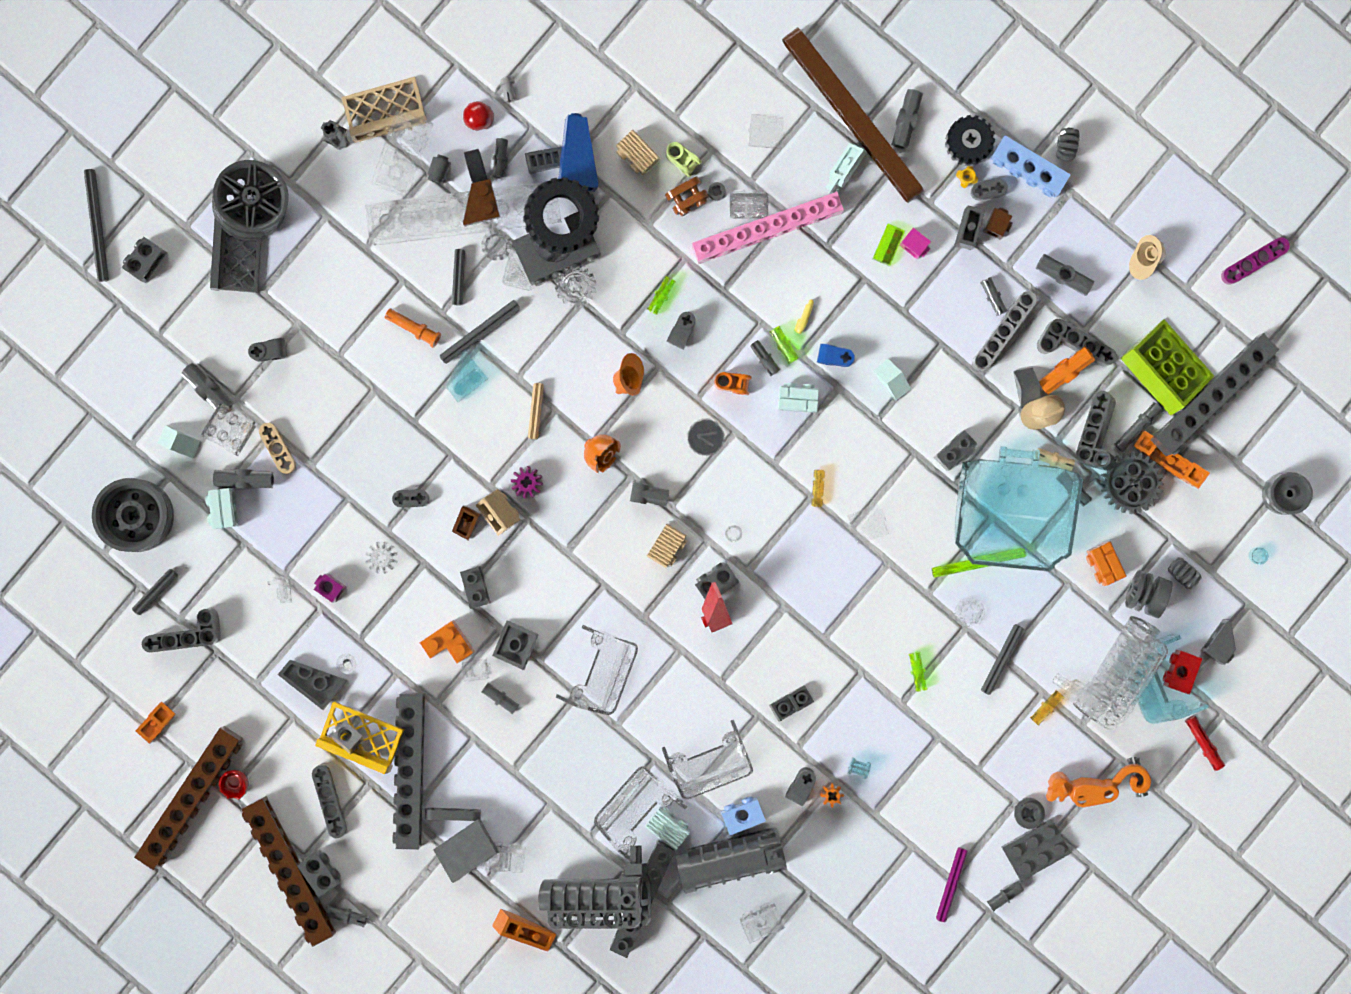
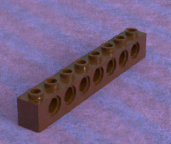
[134,726,243,870]
[242,796,336,947]

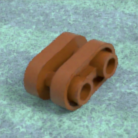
[665,176,709,217]

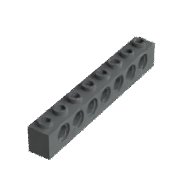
[1150,333,1280,456]
[392,692,425,850]

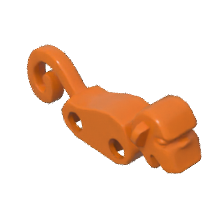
[1046,764,1151,808]

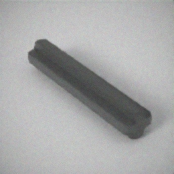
[452,249,465,306]
[132,569,178,615]

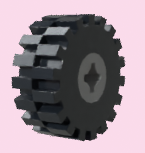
[945,115,995,166]

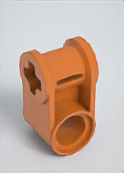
[714,372,752,395]

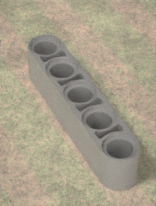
[972,291,1037,372]

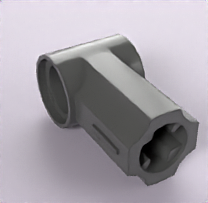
[630,482,669,506]

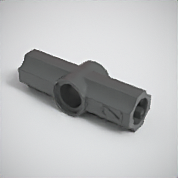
[891,89,923,149]
[321,120,349,150]
[1035,254,1095,296]
[181,363,234,415]
[213,469,274,489]

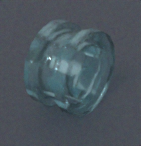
[1248,547,1269,565]

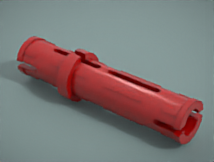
[1185,715,1225,771]

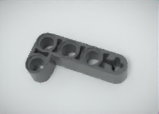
[1037,319,1117,367]
[1076,391,1116,471]
[141,608,221,653]

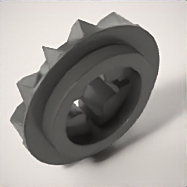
[1014,798,1045,829]

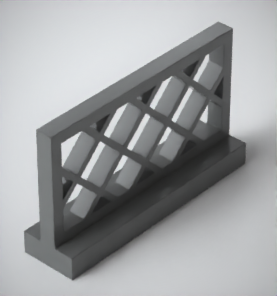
[210,214,262,293]

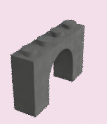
[511,212,601,286]

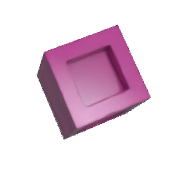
[899,227,931,259]

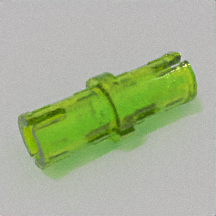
[647,276,676,315]
[769,325,799,364]
[908,652,928,692]

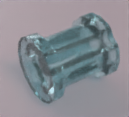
[847,757,871,779]

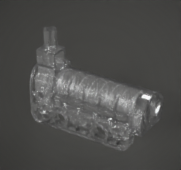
[1052,616,1168,730]

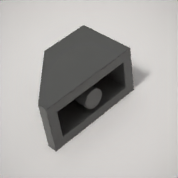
[1200,619,1236,665]

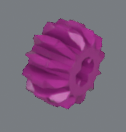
[511,466,543,499]

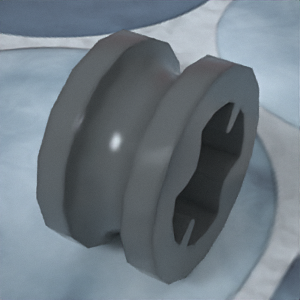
[708,182,725,201]

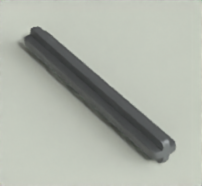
[440,300,520,364]

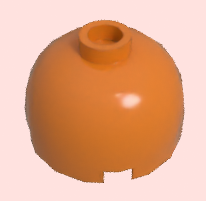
[584,434,621,473]

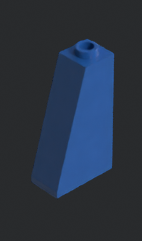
[558,113,599,192]

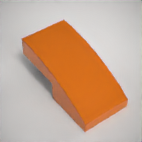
[135,701,176,744]

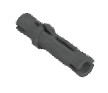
[1114,402,1163,452]

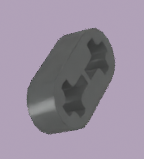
[970,179,1008,201]
[392,490,430,507]

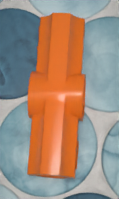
[1039,346,1095,395]

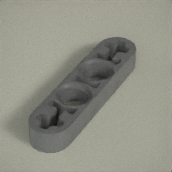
[312,765,347,838]

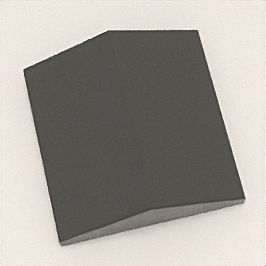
[492,620,539,670]

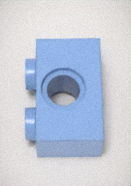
[721,796,766,835]

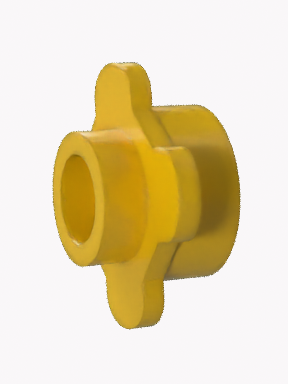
[956,166,978,188]

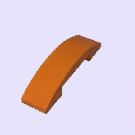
[1133,430,1210,489]

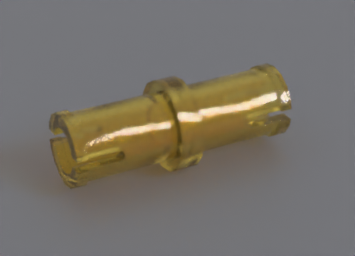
[1030,690,1065,726]

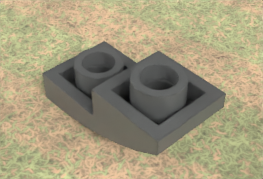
[769,685,814,722]

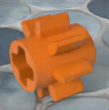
[820,783,844,808]

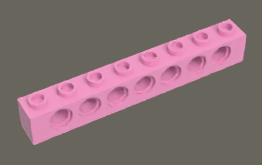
[692,192,844,264]

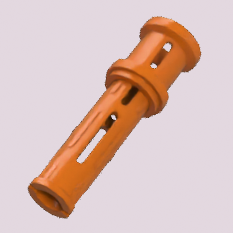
[384,308,441,348]

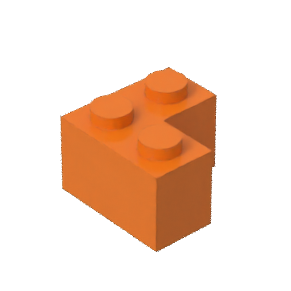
[419,620,475,664]

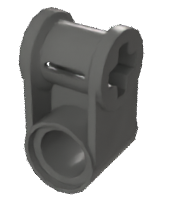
[666,312,696,350]
[248,338,287,362]
[785,767,816,806]

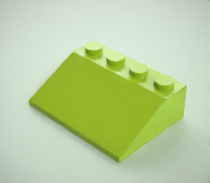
[1120,319,1214,416]

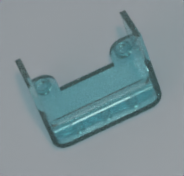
[1122,634,1209,724]

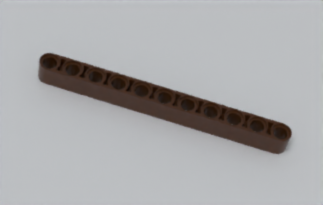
[782,27,924,203]

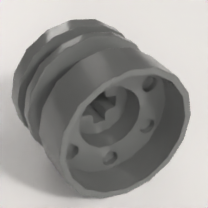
[1125,570,1173,618]

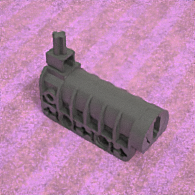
[676,828,787,894]
[538,845,651,929]

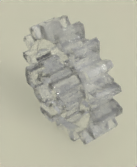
[555,265,597,307]

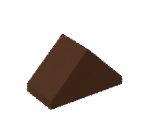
[452,505,483,541]

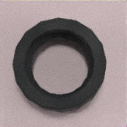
[464,149,488,183]

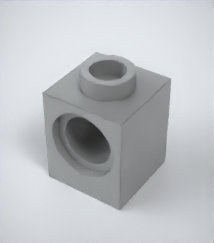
[332,721,363,755]

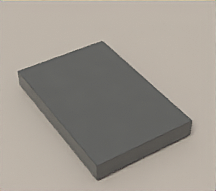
[433,819,499,883]

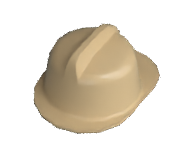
[1129,235,1166,280]
[1020,395,1065,430]

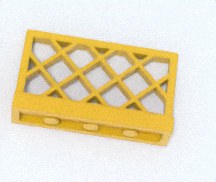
[315,702,404,774]

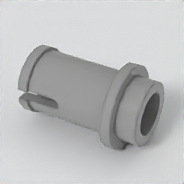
[500,77,517,103]

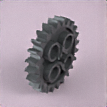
[1100,452,1164,514]

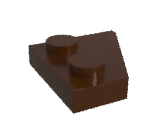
[463,179,500,227]

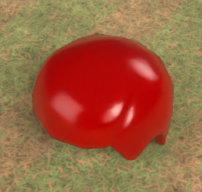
[463,101,494,131]
[219,770,249,800]

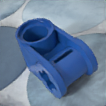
[817,344,855,367]

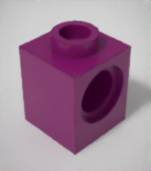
[313,573,347,603]

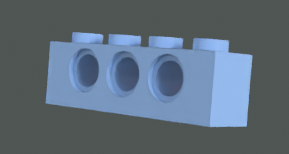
[990,136,1071,197]

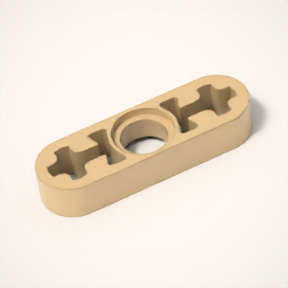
[259,423,296,474]

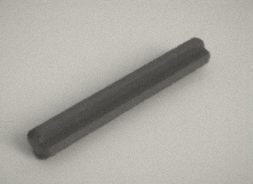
[981,624,1024,695]

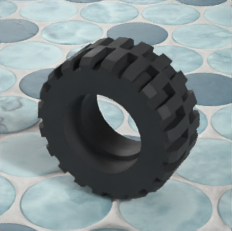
[523,177,599,254]

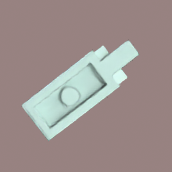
[825,143,867,194]

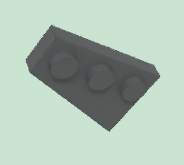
[277,660,348,710]

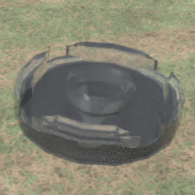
[687,418,725,456]

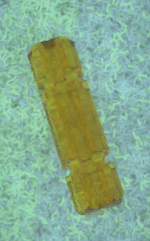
[811,470,825,507]

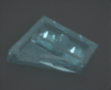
[446,350,488,402]

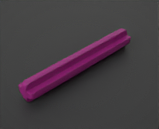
[936,847,968,922]

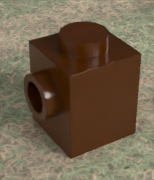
[982,207,1013,240]

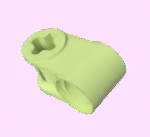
[666,142,702,177]

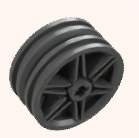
[212,160,289,241]
[92,478,174,552]

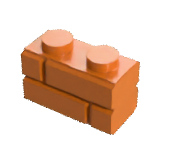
[1086,541,1127,586]

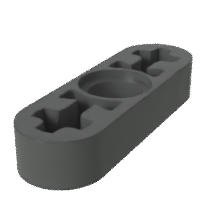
[425,808,481,821]

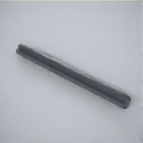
[84,169,109,282]

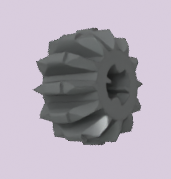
[1056,127,1080,161]
[1168,558,1202,589]

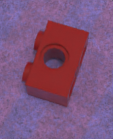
[1162,650,1203,695]

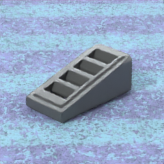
[525,147,562,174]

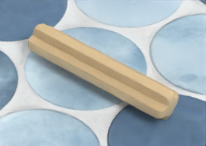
[528,383,544,440]

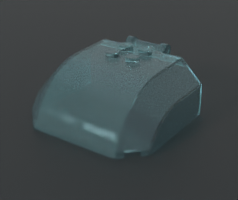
[955,446,1083,571]

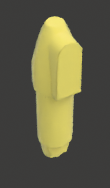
[794,299,814,334]

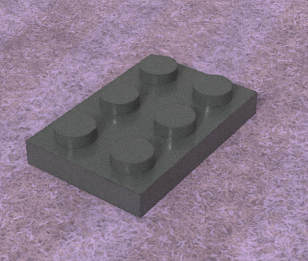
[1001,819,1071,882]

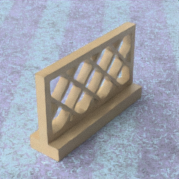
[342,77,428,143]

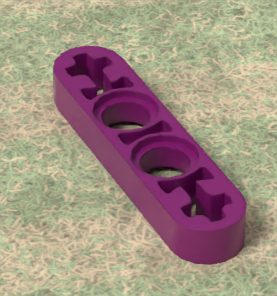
[1221,237,1290,285]

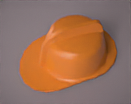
[613,353,644,396]

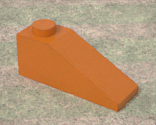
[492,909,557,952]

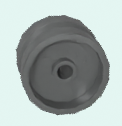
[1262,472,1313,515]

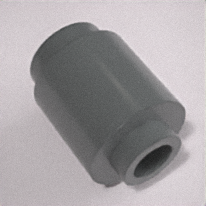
[428,154,451,184]

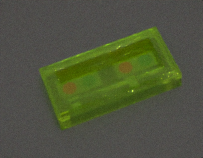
[872,224,905,267]

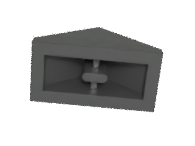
[1013,367,1040,409]

